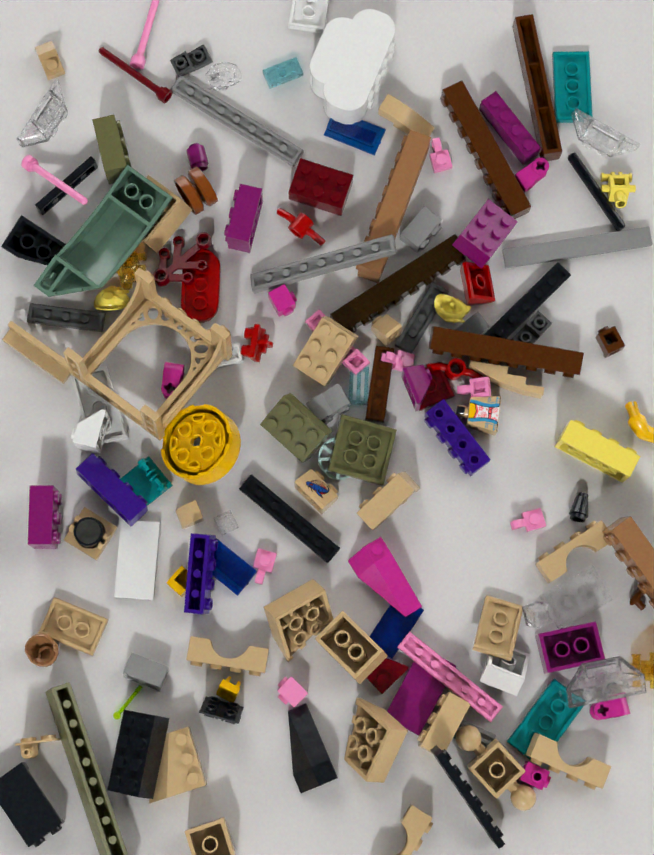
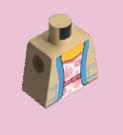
[456,396,501,435]

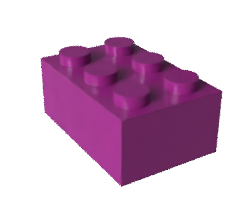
[224,184,263,253]
[452,199,518,269]
[28,485,62,549]
[535,621,605,674]

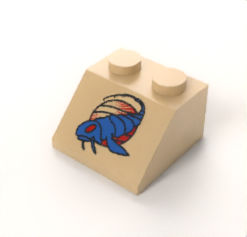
[294,469,338,515]

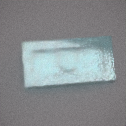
[262,57,303,89]

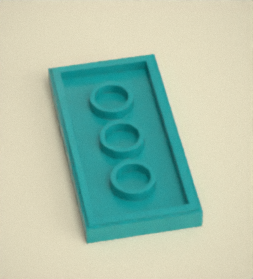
[552,51,593,123]
[507,679,586,766]

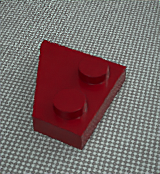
[367,658,409,694]

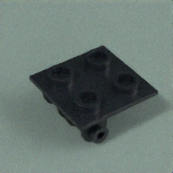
[199,696,244,725]

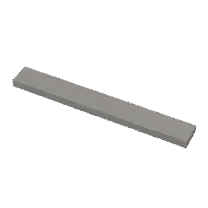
[170,75,304,167]
[502,227,653,269]
[250,234,397,294]

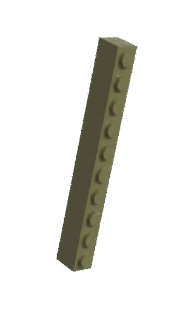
[45,682,128,855]

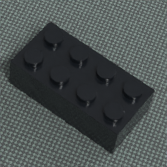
[107,710,169,799]

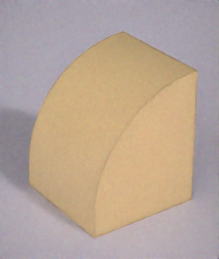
[176,500,204,529]

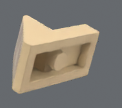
[35,41,65,80]

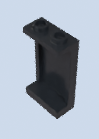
[0,762,65,847]

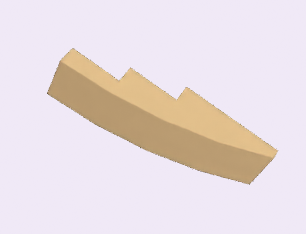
[468,361,544,399]

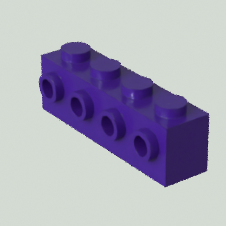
[424,399,491,477]
[76,453,148,527]
[184,533,218,614]

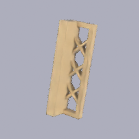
[2,321,71,384]

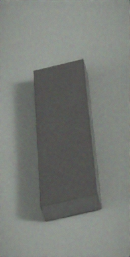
[395,282,449,354]
[27,303,106,332]

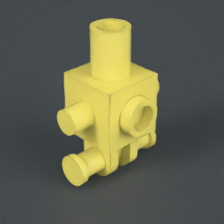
[600,172,636,208]

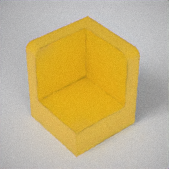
[166,566,187,597]

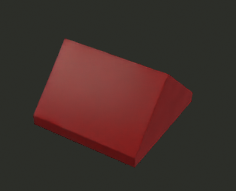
[460,262,495,306]

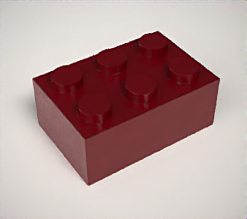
[288,158,354,216]

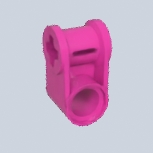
[515,158,549,192]
[161,362,185,399]
[589,694,631,720]

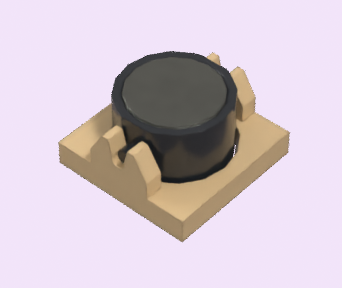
[64,507,118,560]

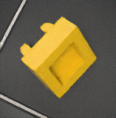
[216,676,240,702]

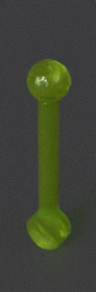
[113,685,143,720]

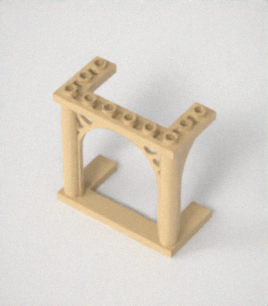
[63,268,232,441]

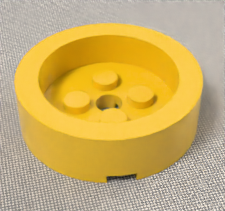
[161,404,241,485]

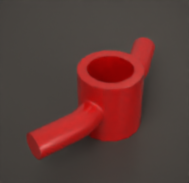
[277,208,326,246]
[426,358,484,380]

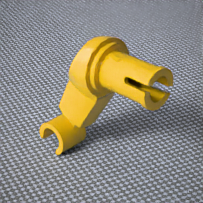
[625,401,654,443]

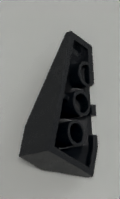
[1,215,66,265]
[288,703,338,793]

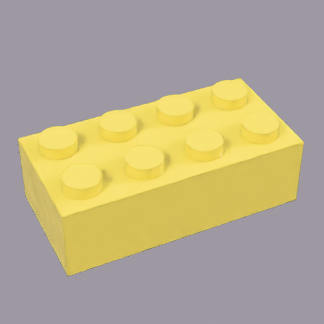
[554,420,641,483]

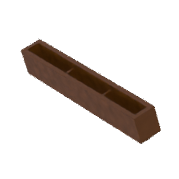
[512,14,562,161]
[440,81,531,219]
[428,326,584,378]

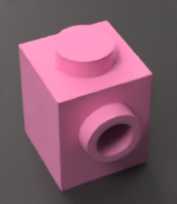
[277,676,308,708]

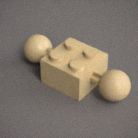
[456,725,536,811]

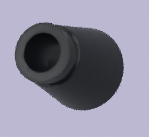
[569,492,589,522]

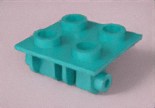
[120,456,173,506]

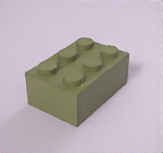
[92,114,131,184]
[260,393,333,463]

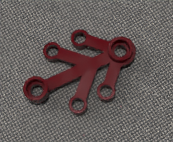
[153,232,212,287]

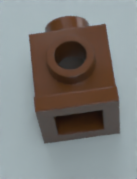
[595,326,625,358]

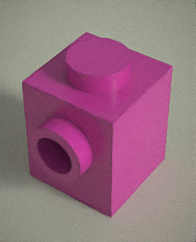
[268,284,297,317]
[518,761,551,790]

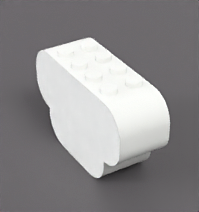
[310,9,396,125]

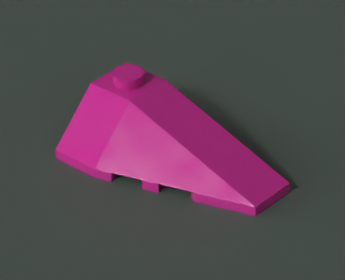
[348,537,422,617]

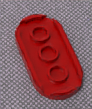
[181,249,220,323]

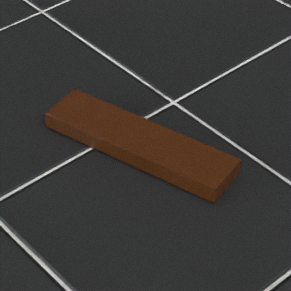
[365,346,395,423]

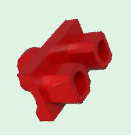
[241,324,274,362]

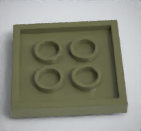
[327,414,397,486]

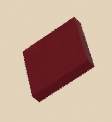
[419,362,455,411]

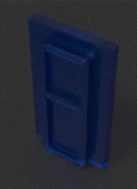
[324,118,386,156]
[213,538,257,596]
[369,605,424,659]

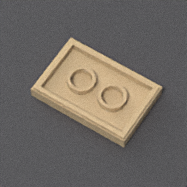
[472,595,524,661]
[38,597,109,656]

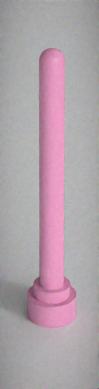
[130,0,160,70]
[21,155,88,205]

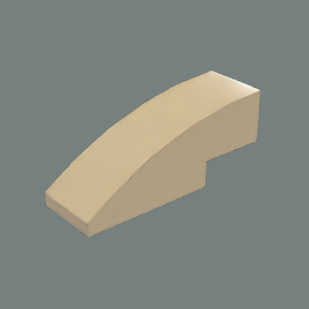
[378,94,434,137]

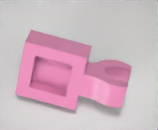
[429,137,453,173]
[381,350,415,372]
[457,377,491,397]
[510,508,546,532]
[253,548,277,584]

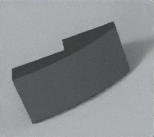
[170,44,213,77]
[511,311,552,344]
[455,312,490,334]

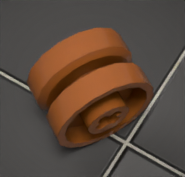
[174,166,218,215]

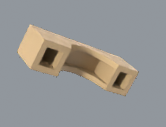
[535,520,608,584]
[186,636,269,676]
[525,733,612,790]
[397,804,433,855]

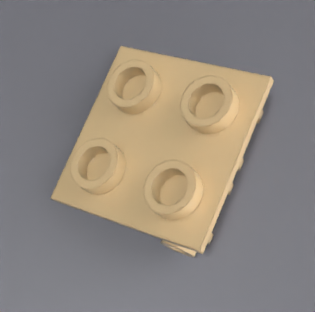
[15,735,61,759]

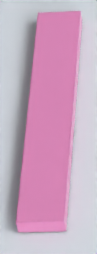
[397,631,503,722]

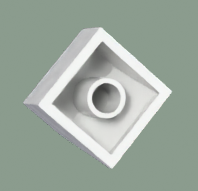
[71,409,110,454]
[480,648,530,696]

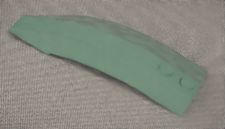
[33,164,173,297]

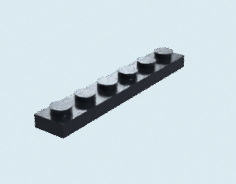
[484,262,571,339]
[239,474,340,564]
[430,745,505,849]

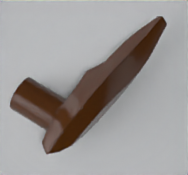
[630,588,646,610]

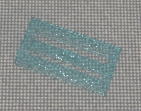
[348,367,369,405]

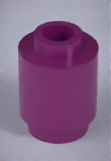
[186,143,209,172]

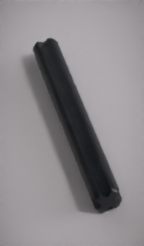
[567,152,625,231]

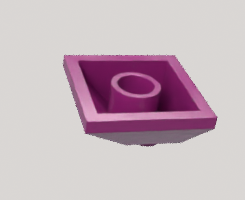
[401,365,432,412]

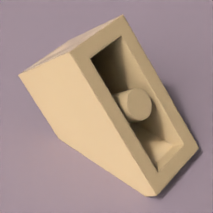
[371,314,402,347]

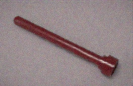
[98,47,173,104]

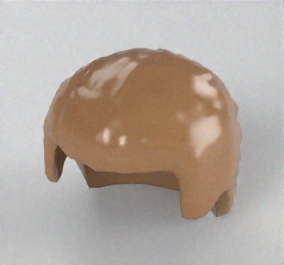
[25,633,59,667]

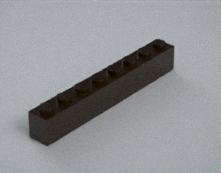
[330,234,466,333]

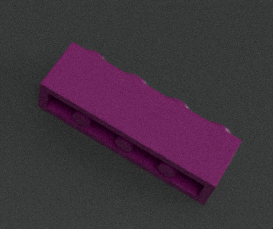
[479,91,541,166]

